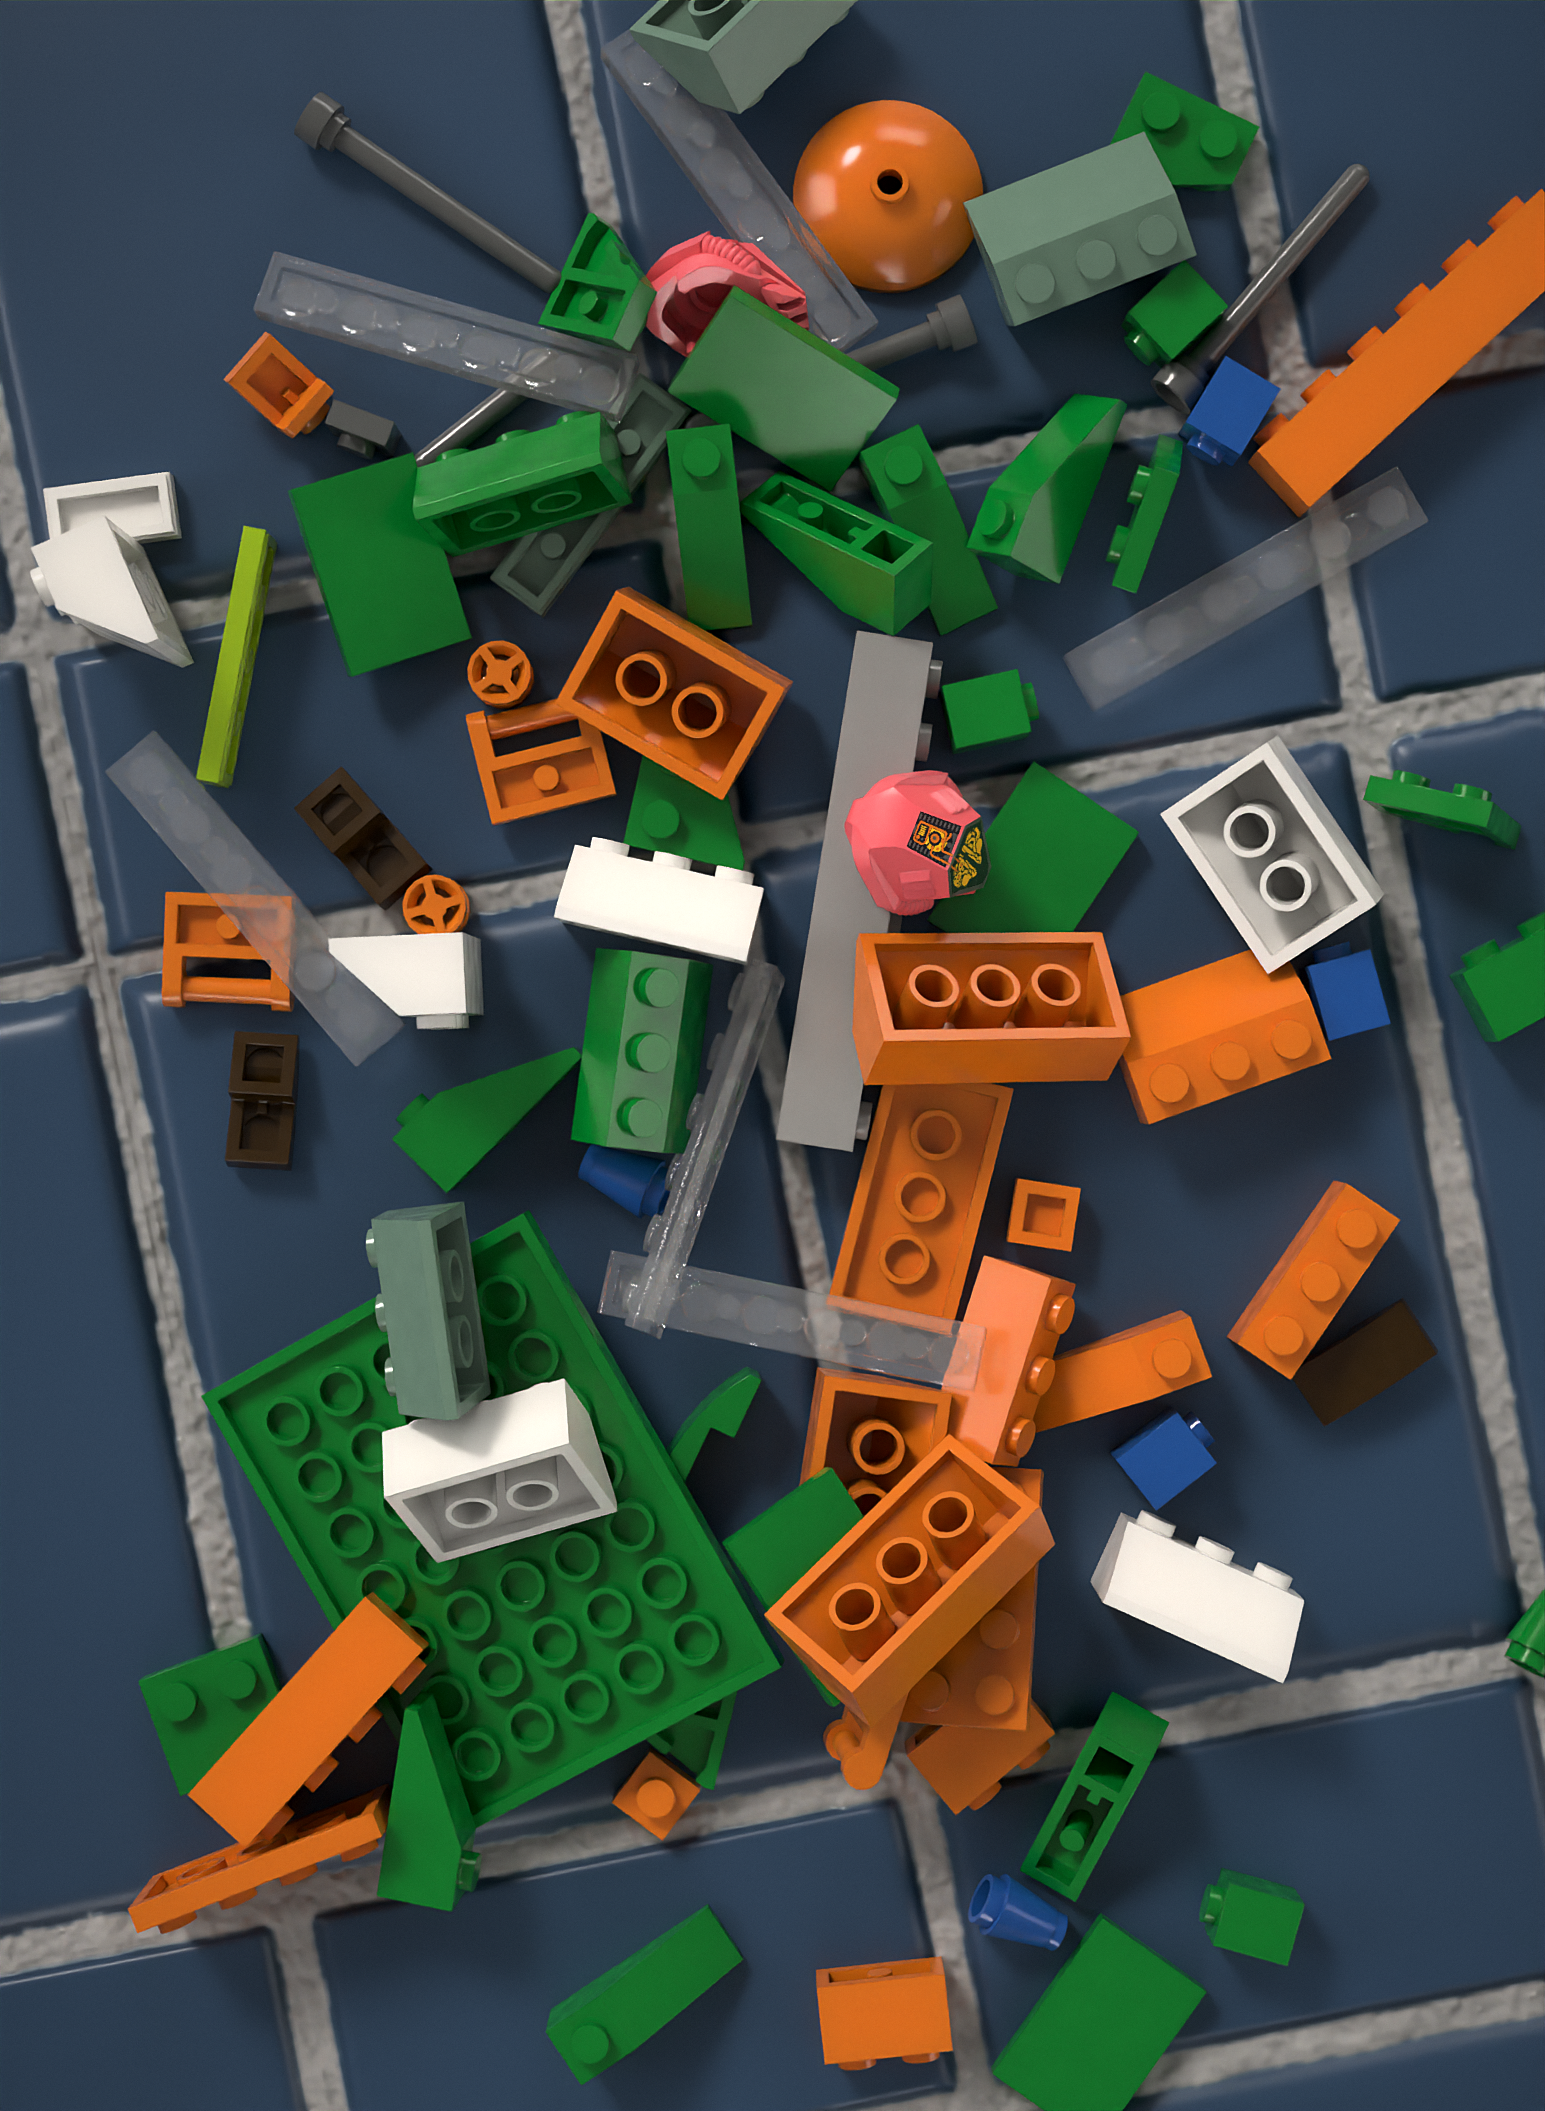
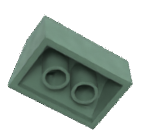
[629,0,858,114]
[963,132,1197,326]
[366,1202,491,1421]

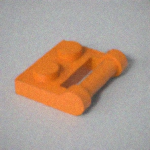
[465,698,617,826]
[162,892,297,1012]
[823,1691,909,1790]

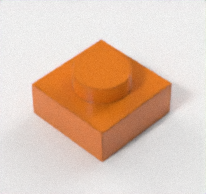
[1006,1178,1081,1252]
[612,1747,701,1841]

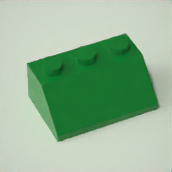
[413,411,633,558]
[571,948,713,1153]

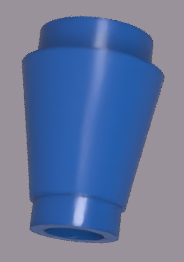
[578,1144,678,1219]
[968,1874,1068,1951]

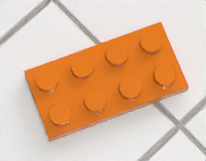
[826,1083,1014,1337]
[899,1467,1044,1732]
[128,1784,392,1934]

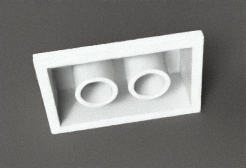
[30,515,194,668]
[1160,735,1384,974]
[554,837,764,965]
[328,932,484,1030]
[382,1378,618,1563]
[1090,1510,1304,1683]

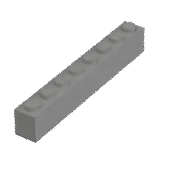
[776,630,943,1152]

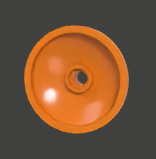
[793,100,983,293]

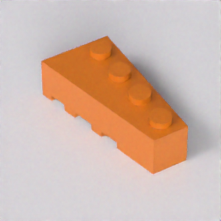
[187,1592,429,1848]

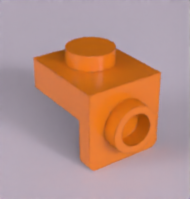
[223,332,334,438]

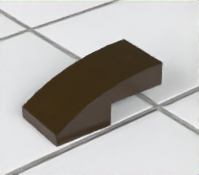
[294,766,433,911]
[225,1031,300,1171]
[1292,1298,1438,1427]

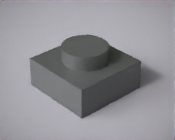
[325,399,402,460]

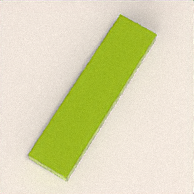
[196,526,277,788]

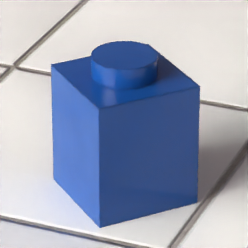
[1178,356,1281,466]
[1298,941,1391,1041]
[1110,1406,1217,1511]

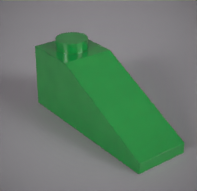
[966,393,1128,584]
[666,424,752,632]
[858,424,998,637]
[740,470,933,636]
[392,1047,582,1193]
[376,1691,482,1912]
[1019,1691,1170,1902]
[545,1904,743,2086]

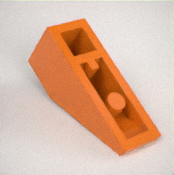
[1033,1310,1212,1433]

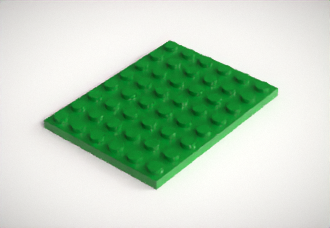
[201,1210,785,1828]

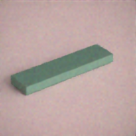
[490,373,692,618]

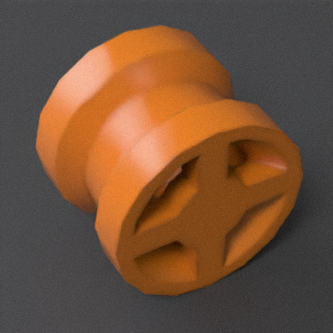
[467,640,535,709]
[402,875,471,934]

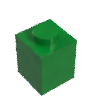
[1121,260,1228,368]
[939,669,1039,754]
[1199,1868,1305,1966]

